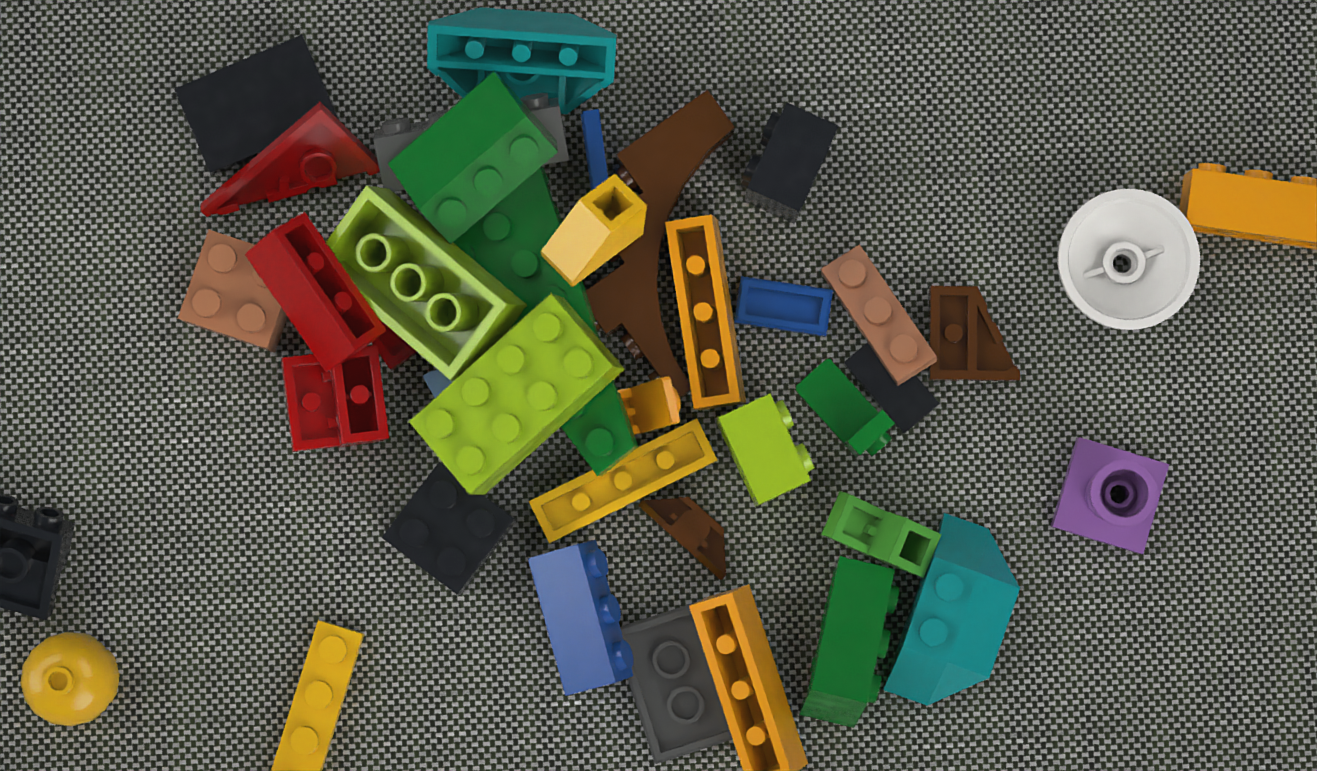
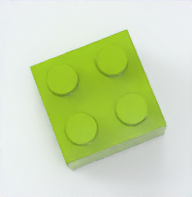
[716,393,814,507]

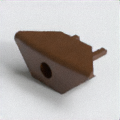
[638,497,726,580]

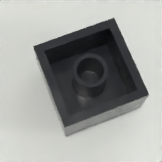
[740,102,839,224]
[381,462,518,595]

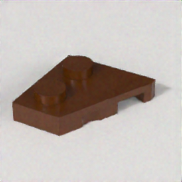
[928,286,1020,382]

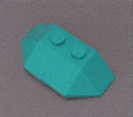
[427,7,617,114]
[882,513,1020,706]

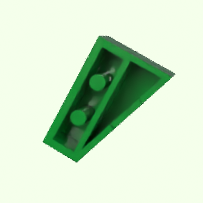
[799,556,900,728]

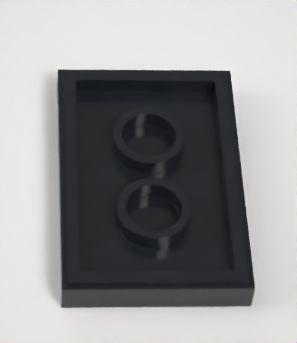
[174,34,340,176]

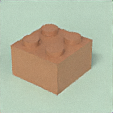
[178,230,287,353]

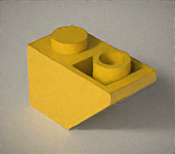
[541,174,647,287]

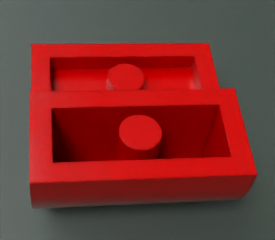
[281,345,389,452]

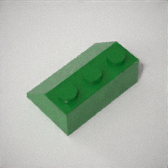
[388,70,558,244]

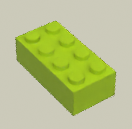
[326,186,527,380]
[409,294,625,495]

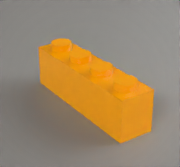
[1179,163,1317,250]
[665,214,746,410]
[689,584,808,771]

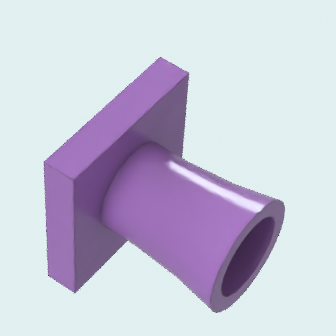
[1050,437,1169,554]

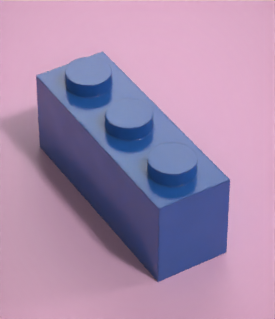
[528,540,634,696]

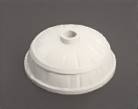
[1057,189,1200,330]

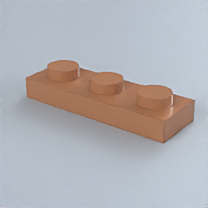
[821,244,937,386]

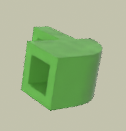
[821,491,942,578]

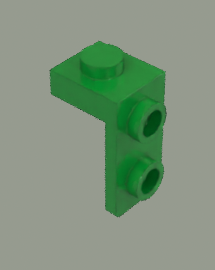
[795,359,895,457]

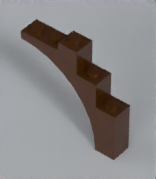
[586,89,735,399]

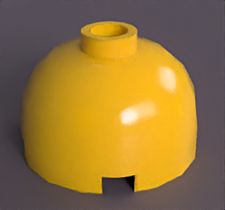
[20,632,120,726]

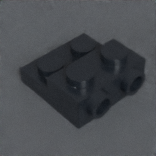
[0,494,75,620]

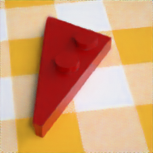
[201,102,380,217]

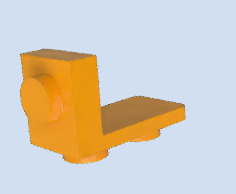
[617,376,680,435]

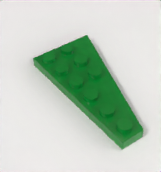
[453,166,638,476]

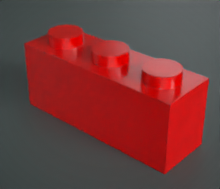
[244,212,387,373]

